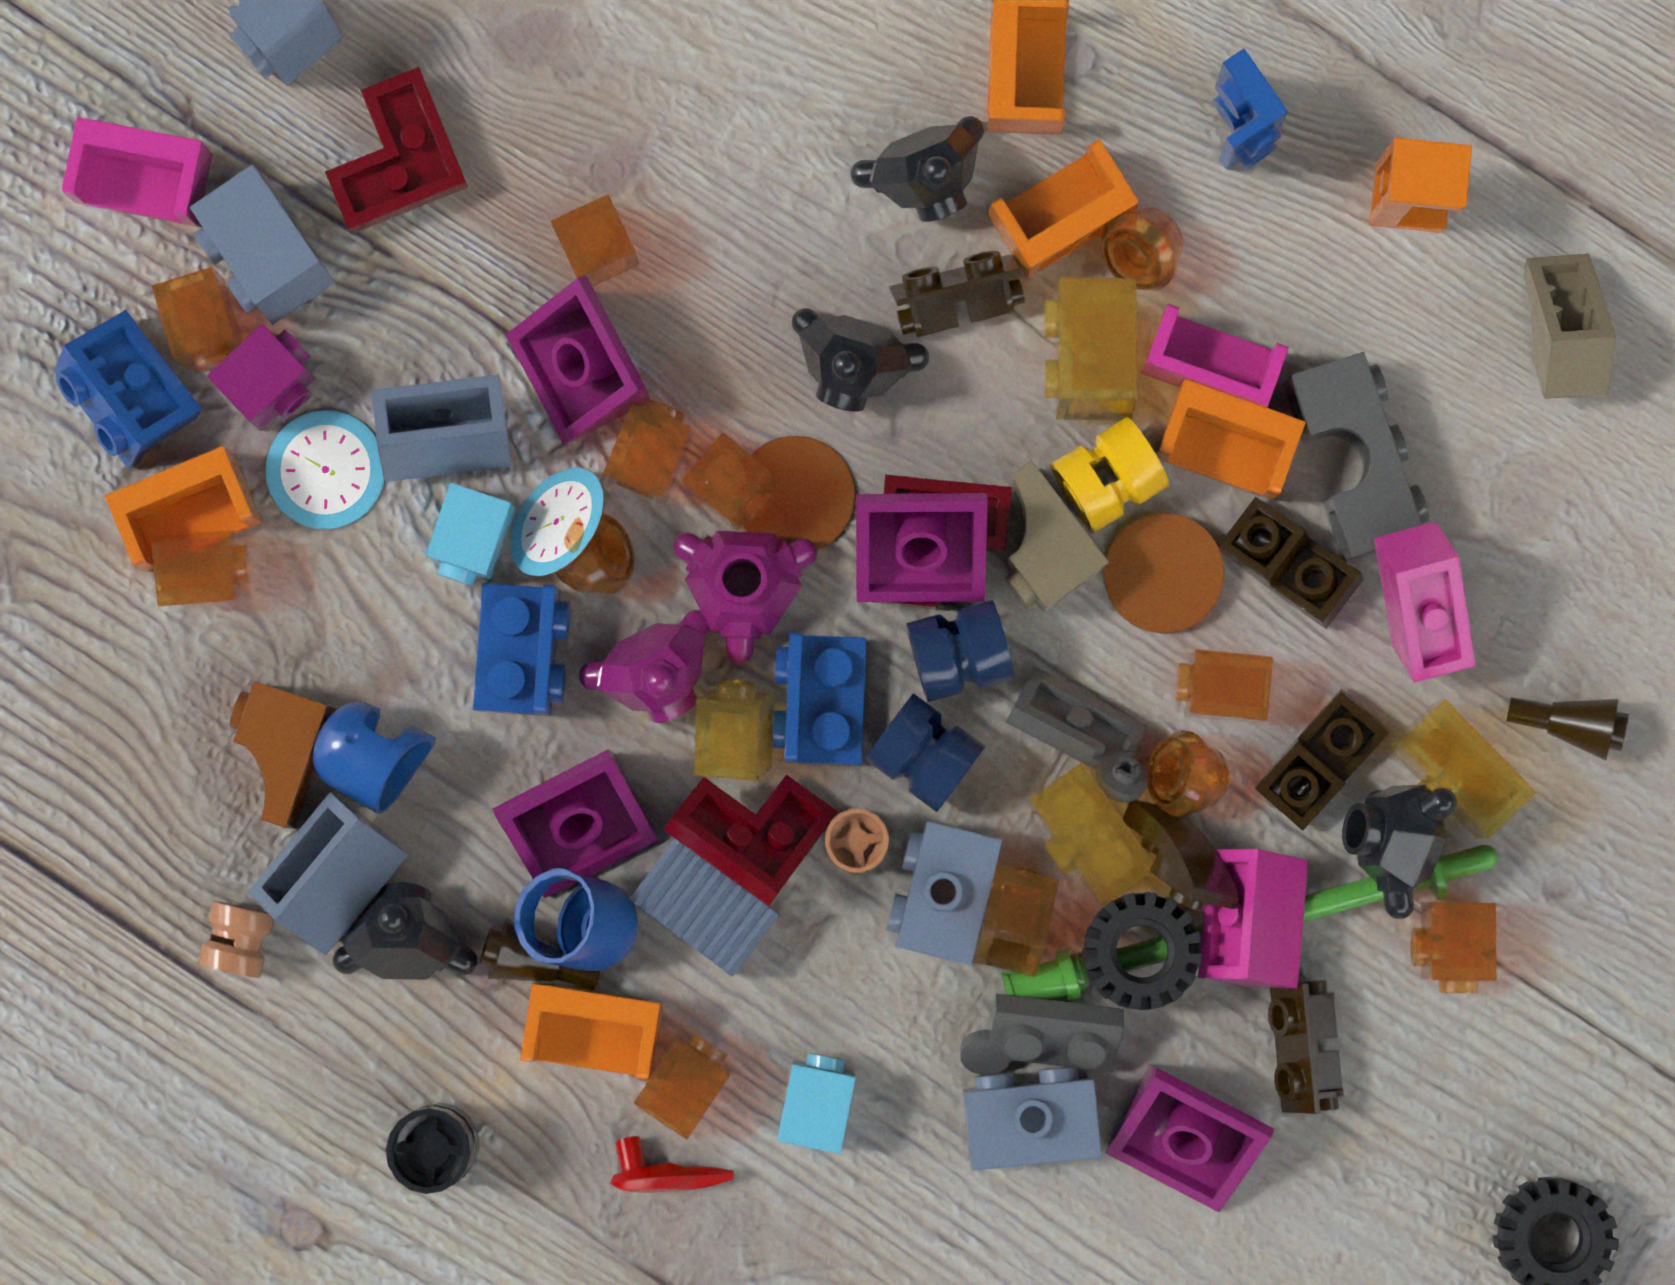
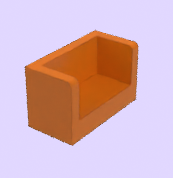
[986,0,1069,135]
[1369,137,1472,233]
[988,139,1139,279]
[1156,379,1306,501]
[104,446,263,572]
[520,982,663,1080]

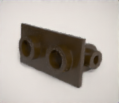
[889,251,1025,338]
[1268,980,1344,1114]

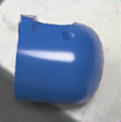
[312,701,436,814]
[514,868,638,971]

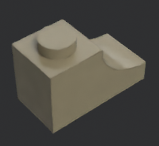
[1524,253,1616,399]
[1005,460,1109,613]

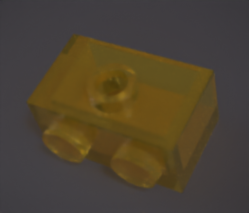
[1044,277,1137,421]
[1387,699,1537,839]
[1025,762,1153,906]

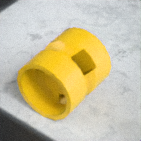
[1050,417,1170,533]

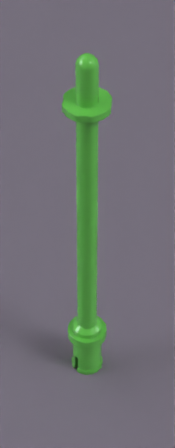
[1001,845,1498,1002]

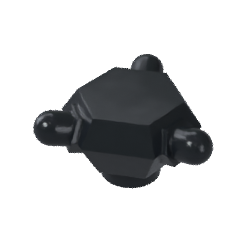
[850,116,984,222]
[792,308,930,412]
[1342,785,1457,919]
[333,883,478,980]

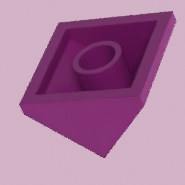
[506,275,651,445]
[856,493,988,602]
[492,749,658,898]
[1105,1064,1274,1212]

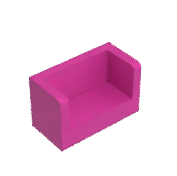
[62,117,213,227]
[1140,303,1289,408]
[1374,522,1476,683]
[1198,849,1308,989]

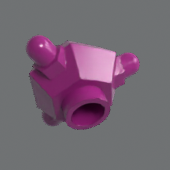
[673,530,817,664]
[579,610,710,723]

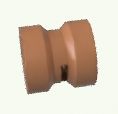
[825,809,889,873]
[197,901,274,978]

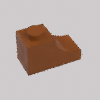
[230,681,336,829]

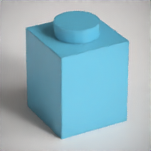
[425,482,517,587]
[777,1052,856,1154]

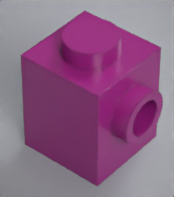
[206,324,316,430]

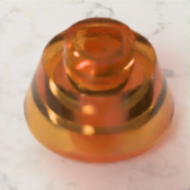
[1101,207,1184,291]
[555,513,635,594]
[1147,730,1230,818]

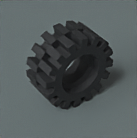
[1082,892,1202,1010]
[1492,1177,1619,1285]

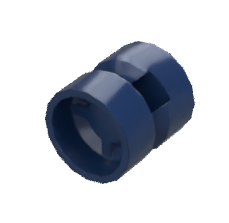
[906,600,1014,703]
[865,693,986,812]

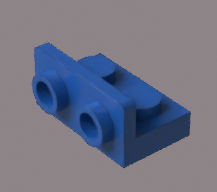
[1213,48,1288,170]
[55,310,202,469]
[473,583,570,716]
[773,632,866,766]

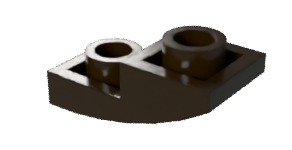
[1218,496,1364,629]
[1255,688,1389,831]
[1121,800,1239,911]

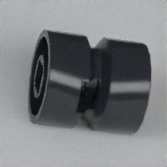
[385,1103,480,1194]

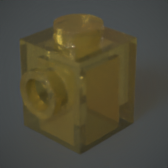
[694,680,774,781]

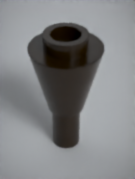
[1506,697,1629,761]
[480,918,601,991]

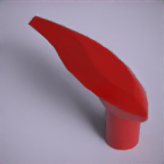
[610,1136,734,1193]

